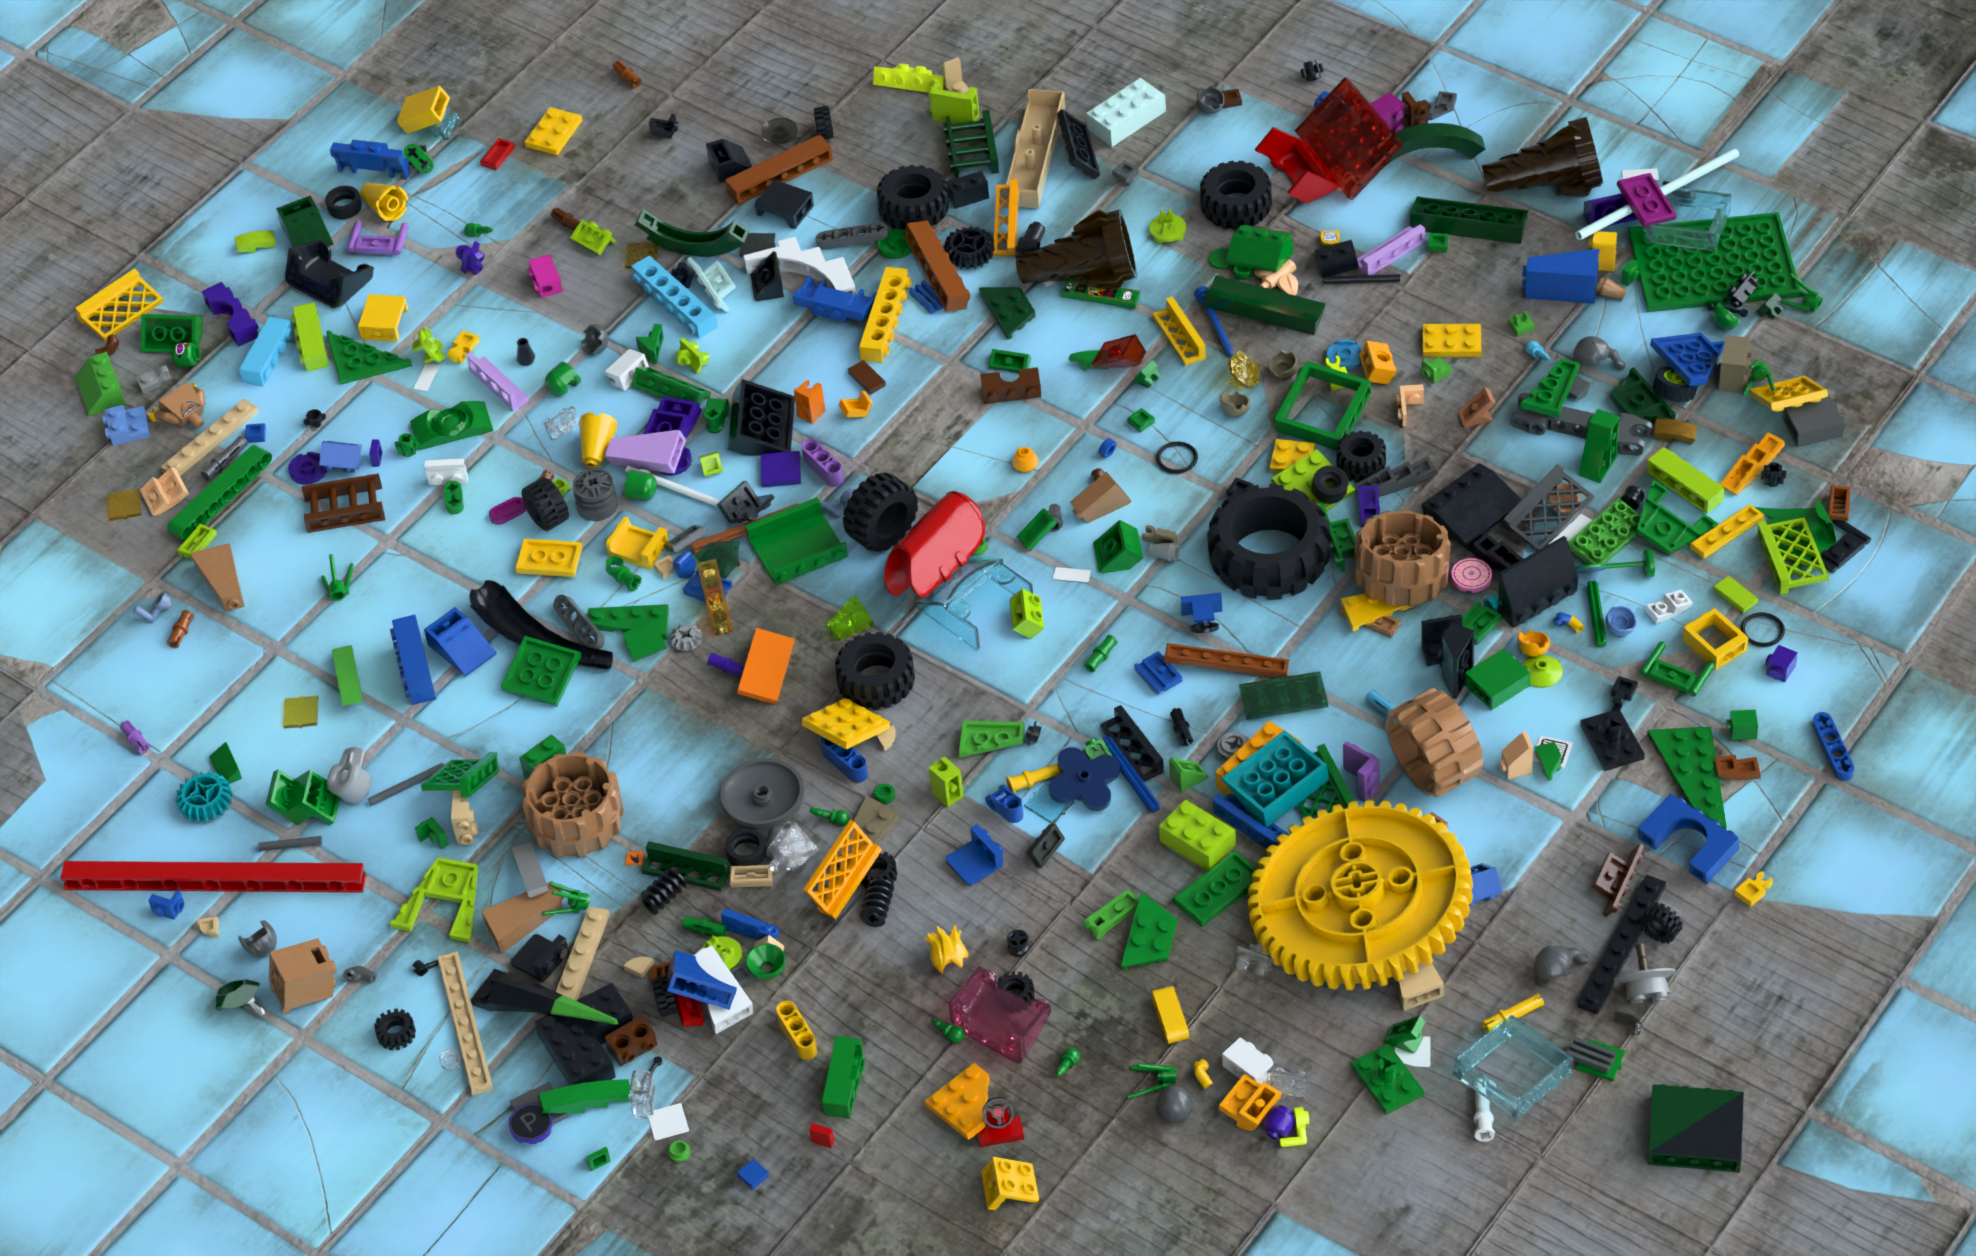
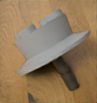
[1614,944,1676,1005]

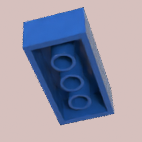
[390,614,436,705]

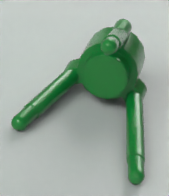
[1781,273,1823,312]
[1742,360,1775,396]
[321,554,354,601]
[542,882,590,916]
[1126,1063,1176,1099]

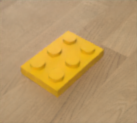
[525,107,582,155]
[1423,324,1481,357]
[515,538,583,577]

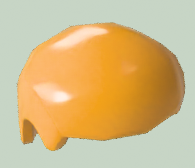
[1517,630,1550,657]

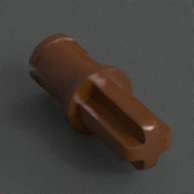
[551,208,580,231]

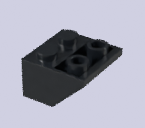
[706,139,753,183]

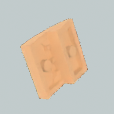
[140,467,189,516]

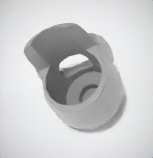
[326,747,372,804]

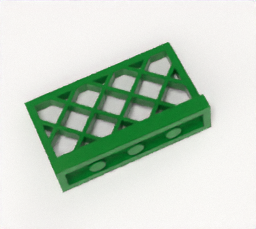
[1298,744,1354,818]
[421,752,499,797]

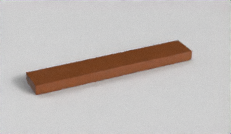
[1164,643,1289,679]

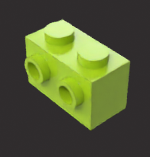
[1009,588,1044,639]

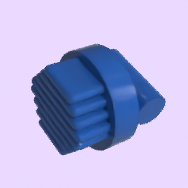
[673,550,696,578]

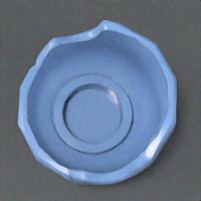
[1605,606,1637,636]

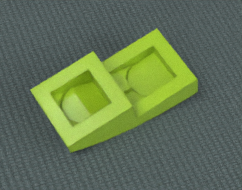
[234,230,276,253]

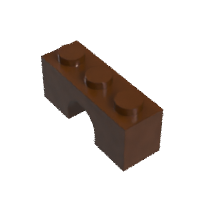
[980,367,1042,404]

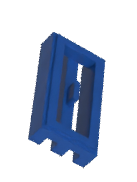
[909,281,943,314]

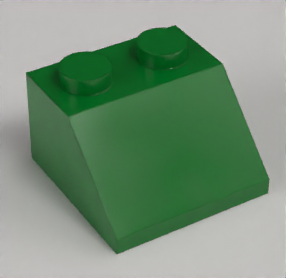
[1093,520,1143,573]

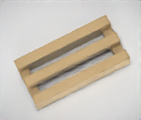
[730,865,774,888]

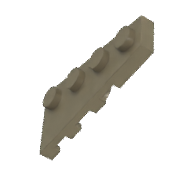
[836,795,901,869]

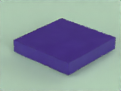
[761,451,801,487]

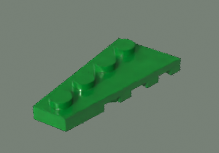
[588,604,669,640]

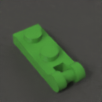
[1083,889,1139,940]

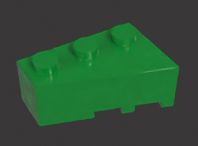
[820,1035,865,1119]

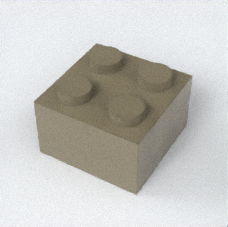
[1719,335,1752,393]

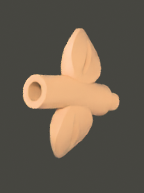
[1254,260,1298,296]

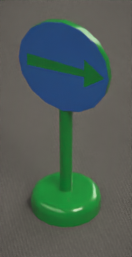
[1575,549,1655,577]

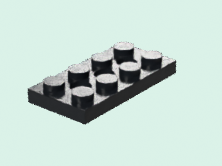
[1057,109,1101,179]

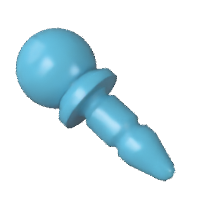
[1525,341,1550,361]

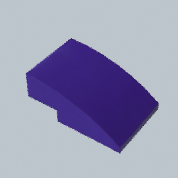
[643,396,702,439]

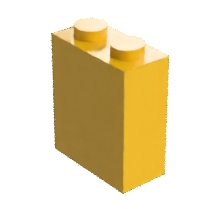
[397,85,450,134]

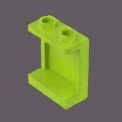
[928,82,979,124]

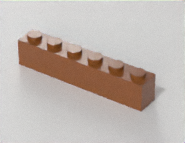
[725,135,833,205]
[904,220,970,312]

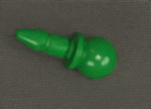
[464,223,493,237]
[810,808,850,827]
[931,1018,965,1044]
[1056,1048,1080,1076]

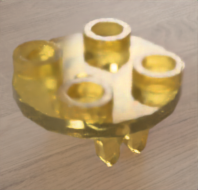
[1228,351,1260,389]

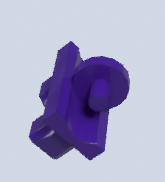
[456,241,485,275]

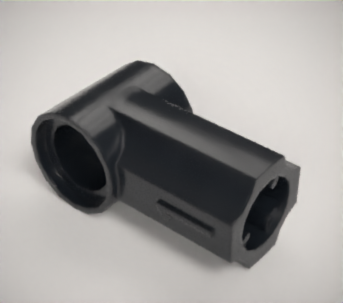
[1017,221,1045,254]

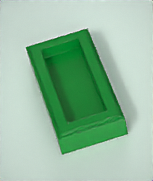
[1016,508,1057,551]

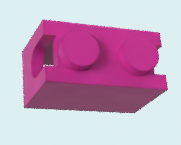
[527,254,563,298]

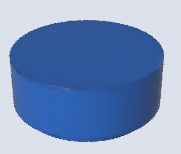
[1098,438,1117,458]

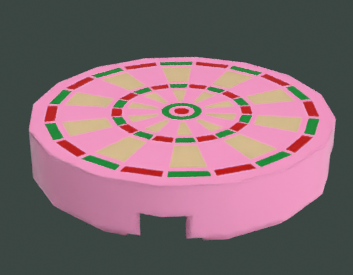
[1451,558,1492,593]

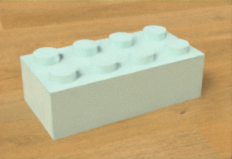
[1086,78,1166,147]

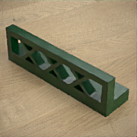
[641,841,730,891]

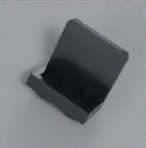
[716,481,775,524]
[511,934,569,983]

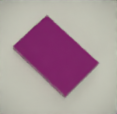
[1616,173,1677,227]

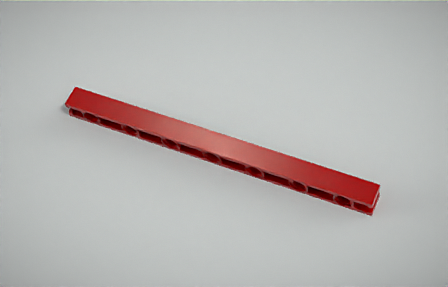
[60,861,367,893]

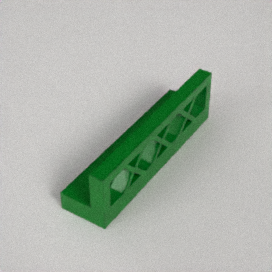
[631,367,711,406]

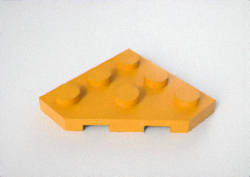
[924,1063,990,1140]

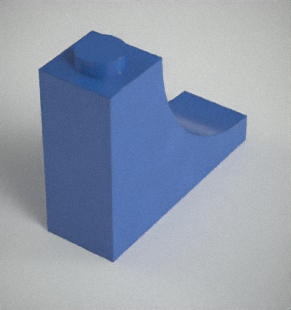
[667,950,737,1010]

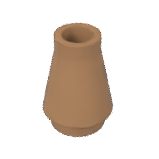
[1597,278,1627,300]

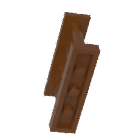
[301,473,386,533]

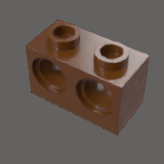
[604,1015,658,1067]

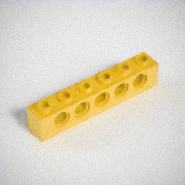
[859,267,911,363]

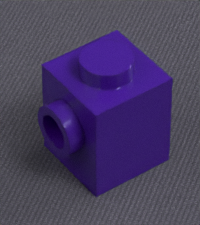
[1765,645,1798,682]

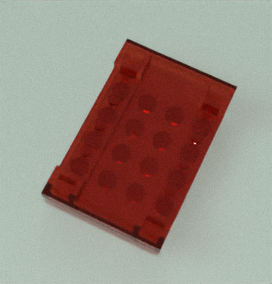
[1295,77,1404,200]

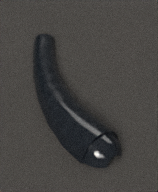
[469,580,613,670]

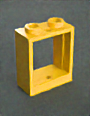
[1682,608,1748,670]

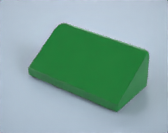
[988,349,1031,372]
[209,742,242,784]

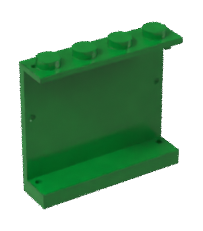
[745,497,848,586]

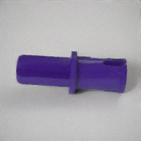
[707,653,745,677]

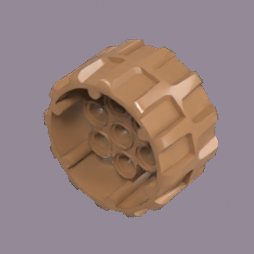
[1354,510,1451,606]
[1384,688,1484,797]
[522,752,624,858]

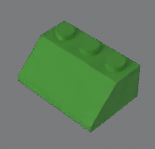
[75,352,125,416]

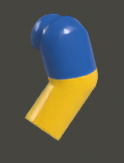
[1553,612,1584,633]

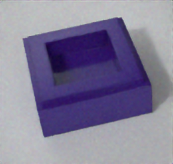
[369,439,383,467]

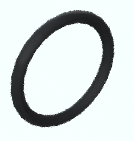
[1156,441,1198,473]
[1741,612,1785,647]

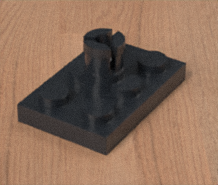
[1580,708,1645,771]

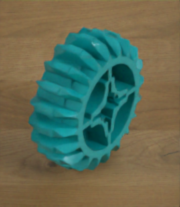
[176,771,232,824]

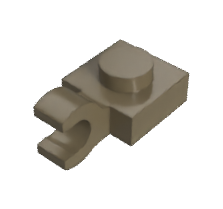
[1142,525,1177,545]

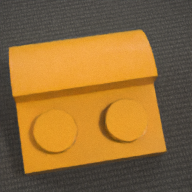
[1219,1074,1282,1131]

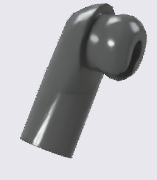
[343,966,377,983]

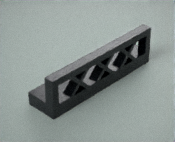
[1100,705,1164,782]

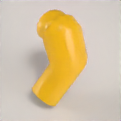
[1193,1059,1213,1089]

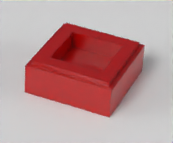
[809,1123,835,1148]

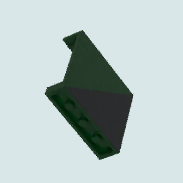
[1648,1084,1744,1173]

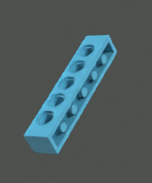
[631,255,718,339]

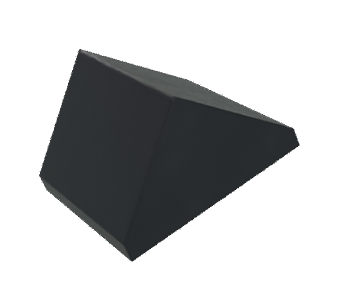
[750,251,784,301]

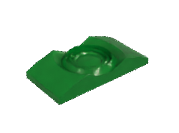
[410,401,493,451]

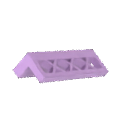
[1357,224,1425,275]
[466,352,529,411]

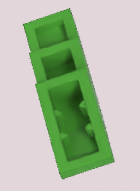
[332,645,363,706]

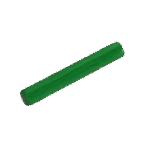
[1587,580,1607,647]

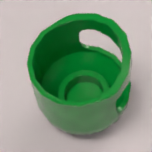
[545,362,581,396]
[625,470,657,501]

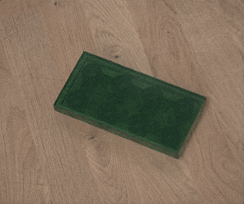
[1239,671,1328,720]

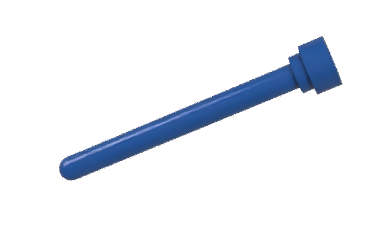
[1194,286,1234,357]

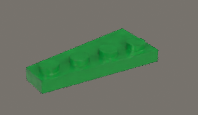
[1520,358,1580,418]

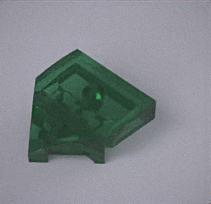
[695,542,740,579]

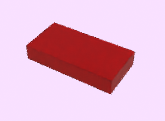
[480,138,515,170]

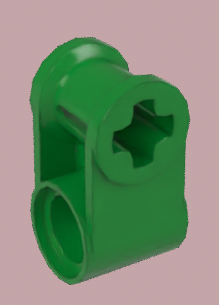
[704,398,729,433]

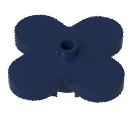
[1049,747,1120,811]

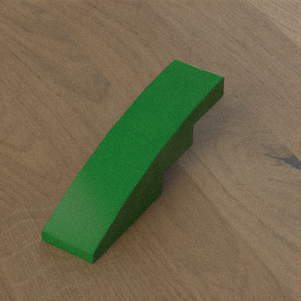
[538,1079,633,1113]

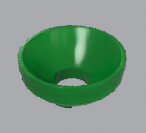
[746,944,785,980]

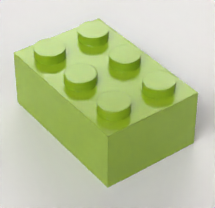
[1159,799,1236,871]

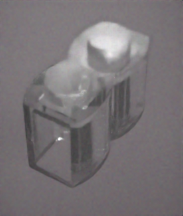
[628,1070,657,1119]

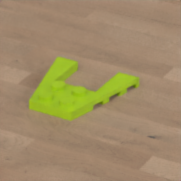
[390,857,479,943]

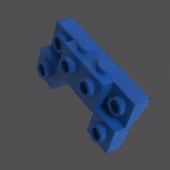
[330,140,410,180]
[792,276,877,322]

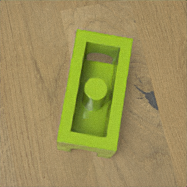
[928,756,964,808]

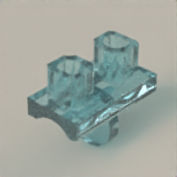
[430,105,461,140]

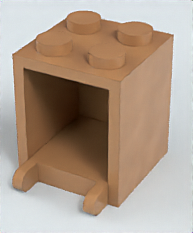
[269,938,336,1014]

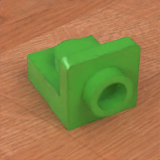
[1421,357,1452,384]

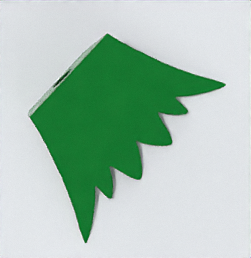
[1755,499,1837,576]

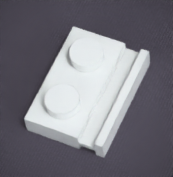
[424,459,468,485]

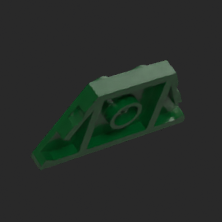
[979,287,1036,340]
[1610,367,1676,422]

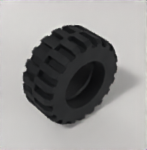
[1200,160,1272,230]
[877,165,949,230]
[843,473,918,552]
[835,632,915,710]

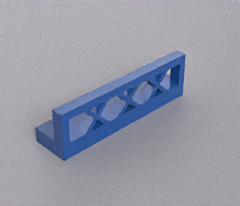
[1213,794,1290,849]

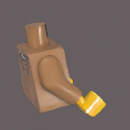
[147,381,205,429]

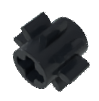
[1300,60,1324,82]
[1761,462,1787,487]

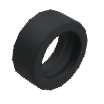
[325,185,362,219]
[725,828,766,866]

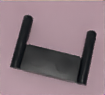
[1801,519,1871,574]

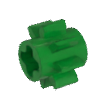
[395,433,420,457]

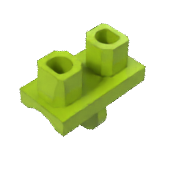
[676,338,710,373]

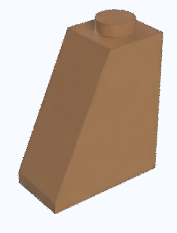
[1070,471,1132,523]

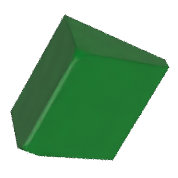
[584,1147,611,1171]

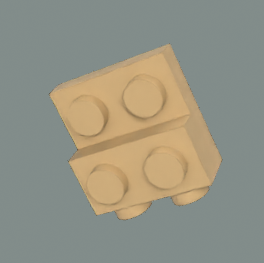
[451,790,478,845]

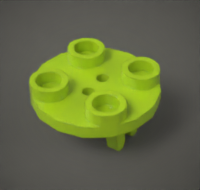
[1149,209,1186,243]
[411,327,445,364]
[701,935,743,971]

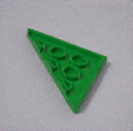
[326,330,412,385]

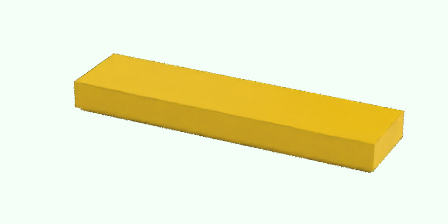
[1690,504,1764,559]

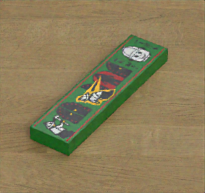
[1062,279,1140,309]

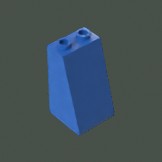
[1522,249,1599,304]

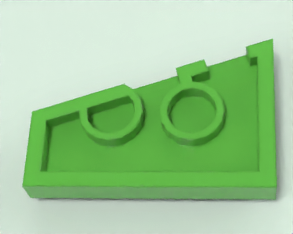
[959,721,1025,758]

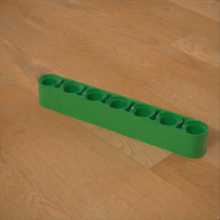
[167,445,272,541]

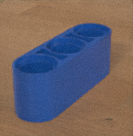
[820,737,868,783]

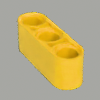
[1151,986,1189,1044]
[776,1001,817,1060]

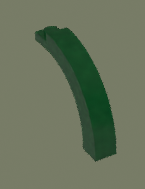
[1370,123,1486,172]
[635,209,749,257]

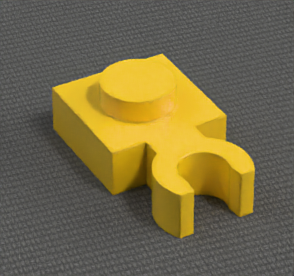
[1734,871,1773,907]

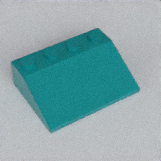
[1222,730,1329,828]

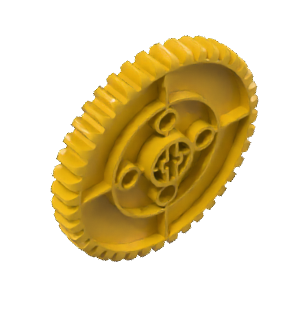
[1247,800,1473,991]

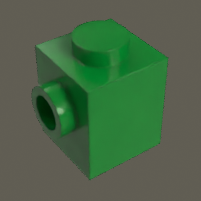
[1726,709,1758,740]

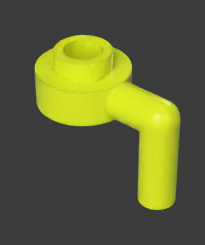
[1279,1107,1309,1147]

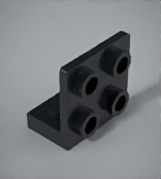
[1421,614,1463,666]

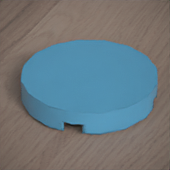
[1326,339,1363,371]

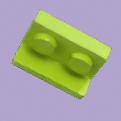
[570,220,616,255]

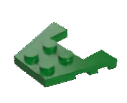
[1635,480,1719,556]

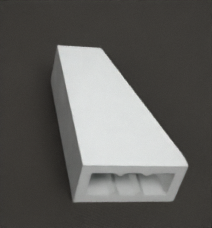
[694,945,753,1034]

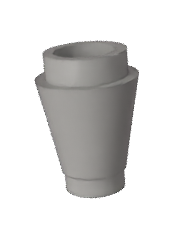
[1149,543,1180,562]

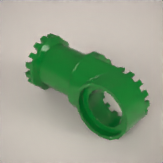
[606,556,642,592]

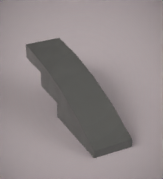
[1354,456,1438,497]

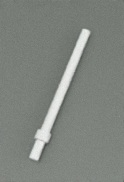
[625,465,721,507]

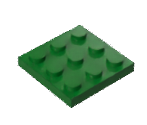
[501,636,581,707]

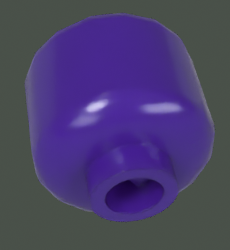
[1262,1105,1296,1140]

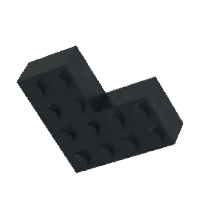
[535,983,633,1085]

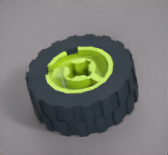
[1653,366,1698,402]

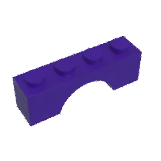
[202,282,259,347]

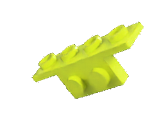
[873,64,944,93]

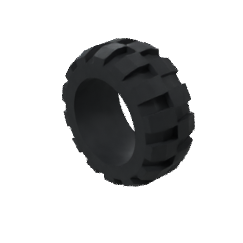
[1207,484,1331,600]

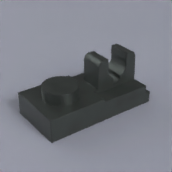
[1027,823,1065,868]

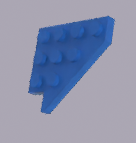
[1650,333,1725,386]

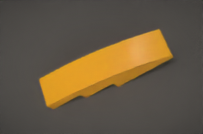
[1720,432,1785,495]

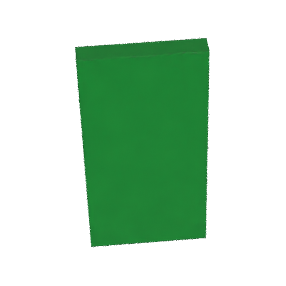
[1172,851,1257,927]

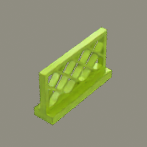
[1757,517,1829,595]

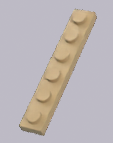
[161,399,258,476]
[556,906,610,1001]

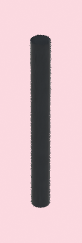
[1324,274,1400,284]

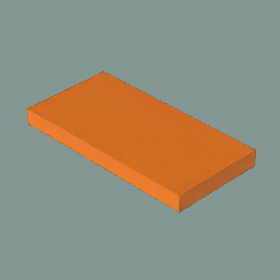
[737,628,795,705]

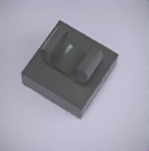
[1112,160,1139,186]

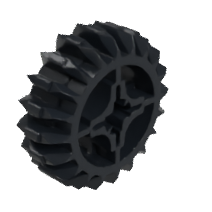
[944,226,995,270]

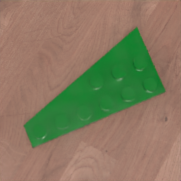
[1647,726,1727,830]

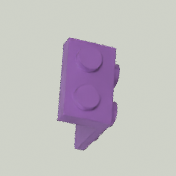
[1343,741,1380,802]

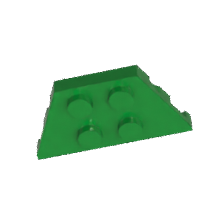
[1121,893,1178,970]

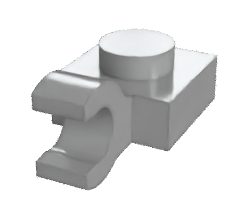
[136,366,172,394]

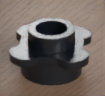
[304,409,326,428]
[1025,721,1042,745]

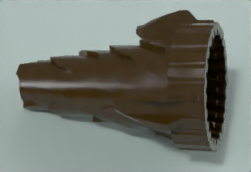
[1482,117,1603,196]
[1015,209,1137,289]

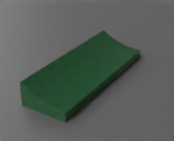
[1409,196,1529,244]
[1204,275,1326,335]

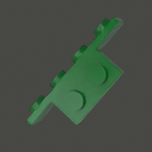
[1319,502,1356,572]

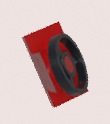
[978,1097,1024,1147]

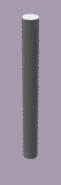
[368,763,444,806]

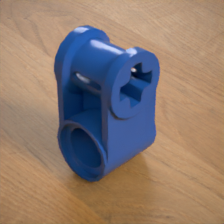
[985,785,1024,823]

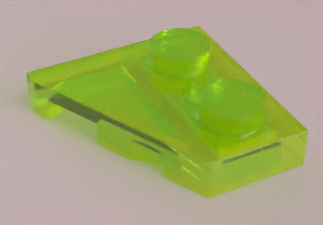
[828,595,874,641]

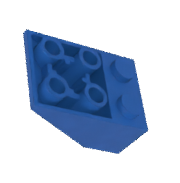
[424,607,497,677]

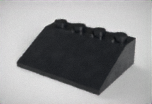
[728,379,795,456]
[1422,463,1522,546]
[1498,536,1578,628]

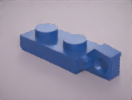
[721,908,780,941]

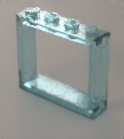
[1644,188,1731,251]
[1453,1014,1574,1119]

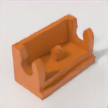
[794,380,826,424]

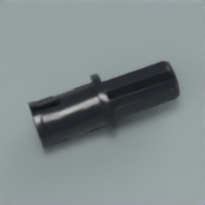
[1170,708,1194,746]

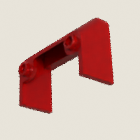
[1255,127,1340,203]

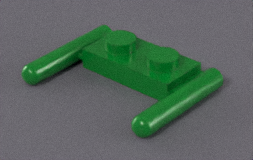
[1640,641,1715,697]

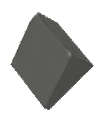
[1569,376,1590,399]

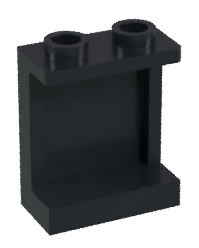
[755,180,814,229]

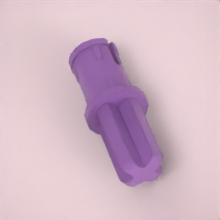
[120,720,150,754]

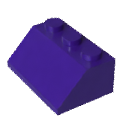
[1583,193,1638,226]

